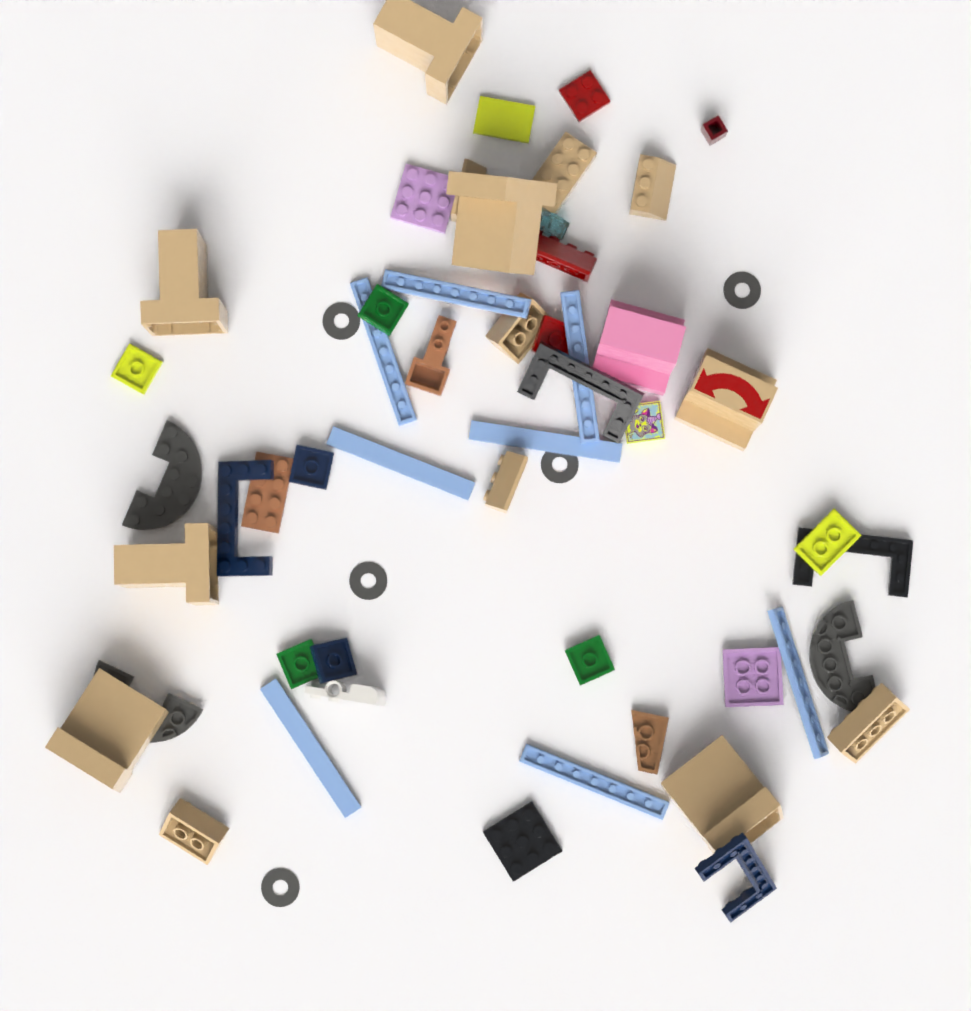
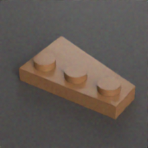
[631,710,669,775]

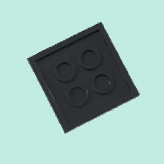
[483,801,562,882]

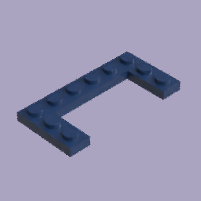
[217,460,274,577]
[694,832,777,923]

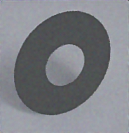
[723,272,761,309]
[322,302,360,340]
[541,452,579,483]
[349,562,387,600]
[261,868,300,907]

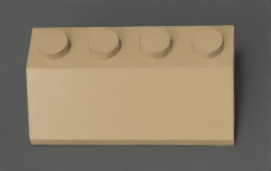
[827,683,910,764]

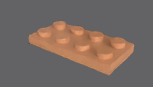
[241,451,293,534]

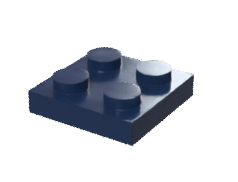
[289,445,334,490]
[310,637,357,684]

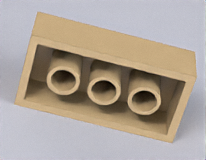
[532,132,597,219]

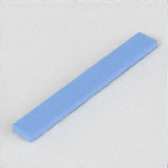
[381,269,532,319]
[350,277,417,426]
[560,290,600,444]
[469,420,623,463]
[326,426,475,501]
[767,607,829,759]
[260,679,361,818]
[519,743,670,820]

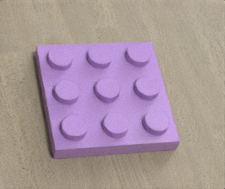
[390,164,455,234]
[722,647,784,707]

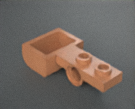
[405,315,457,397]

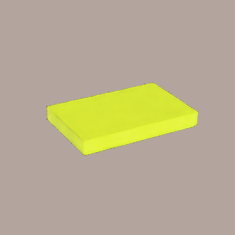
[473,96,535,144]
[793,508,861,576]

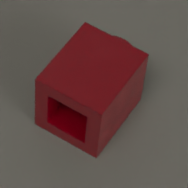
[700,115,728,146]

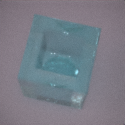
[540,211,570,240]

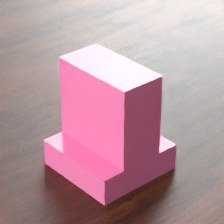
[592,299,686,396]

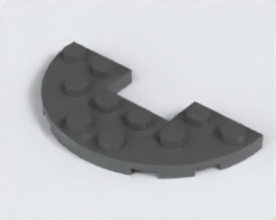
[122,420,203,530]
[809,600,876,712]
[94,660,204,743]

